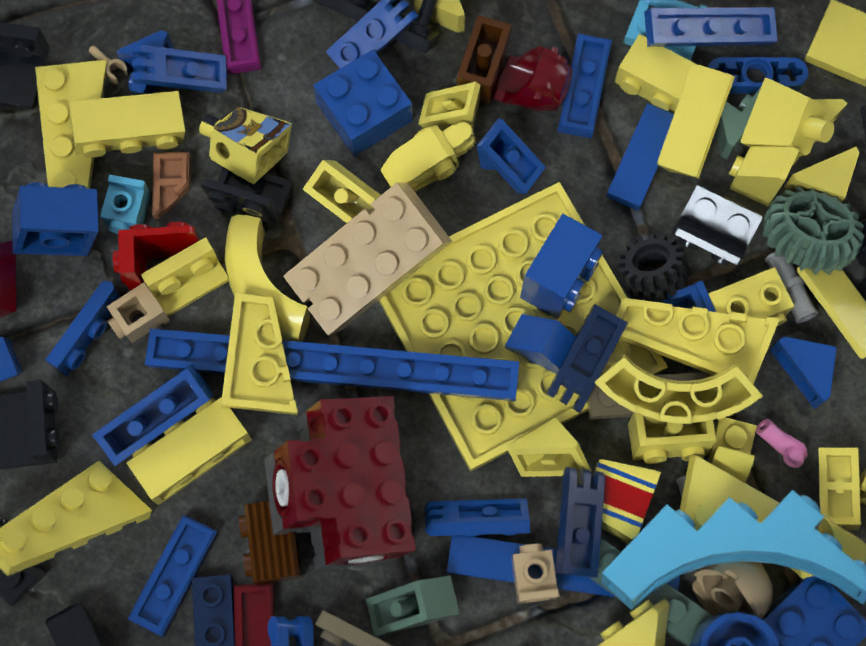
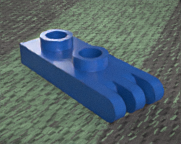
[326,0,419,69]
[132,44,227,93]
[45,281,121,377]
[425,498,530,537]

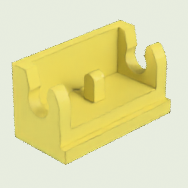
[818,448,861,531]

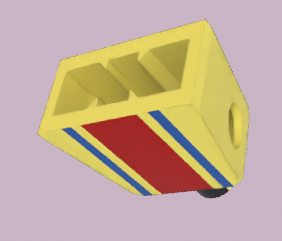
[592,459,661,544]

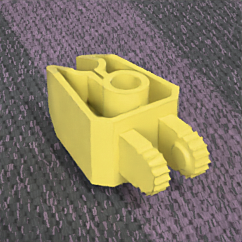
[381,121,476,192]

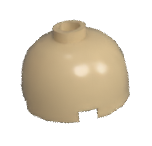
[692,561,773,619]

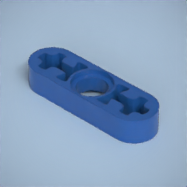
[708,57,808,94]

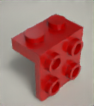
[113,222,200,291]

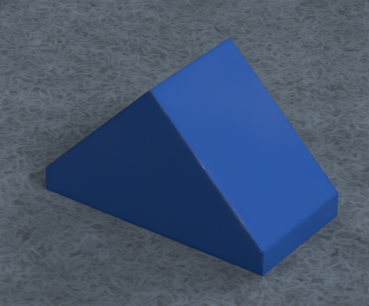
[504,314,576,374]
[770,337,837,410]

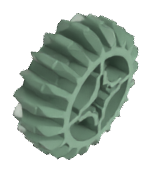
[763,186,864,275]

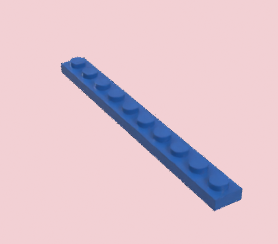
[145,328,520,402]

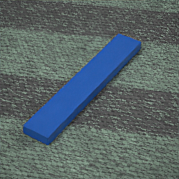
[447,535,680,598]

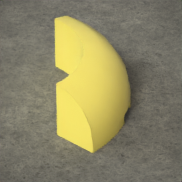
[225,215,311,342]
[594,354,763,424]

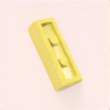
[657,64,735,178]
[797,267,866,359]

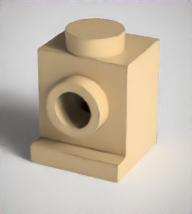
[106,282,171,343]
[511,544,559,604]

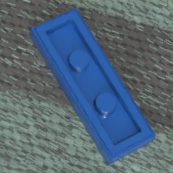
[557,33,612,139]
[606,103,674,211]
[128,514,219,637]

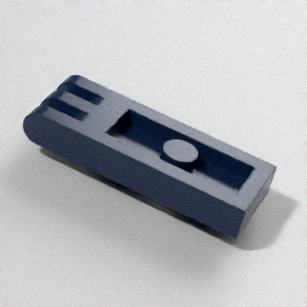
[546,304,628,413]
[555,467,605,578]
[192,575,235,646]

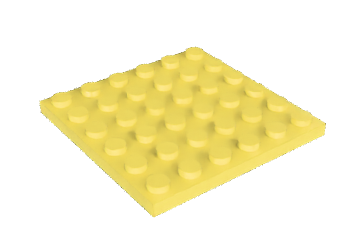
[379,182,668,472]

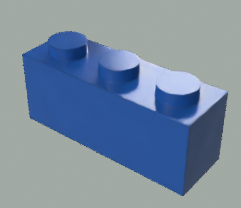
[92,364,214,466]

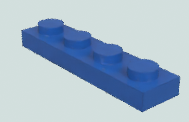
[644,7,778,47]

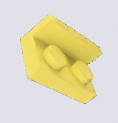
[141,237,229,316]

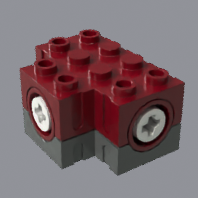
[264,396,416,571]

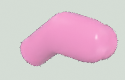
[756,418,808,468]

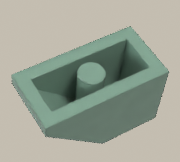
[366,576,460,637]

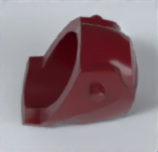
[492,46,572,111]

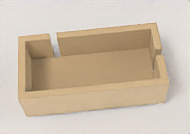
[283,183,453,335]

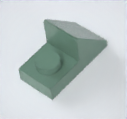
[715,87,761,160]

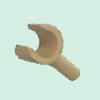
[89,45,128,84]

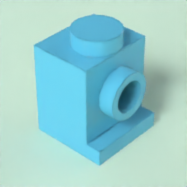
[100,175,151,234]

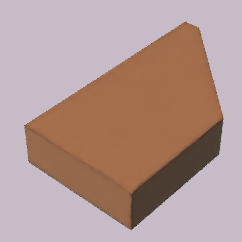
[152,152,191,219]

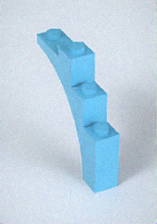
[602,490,866,610]

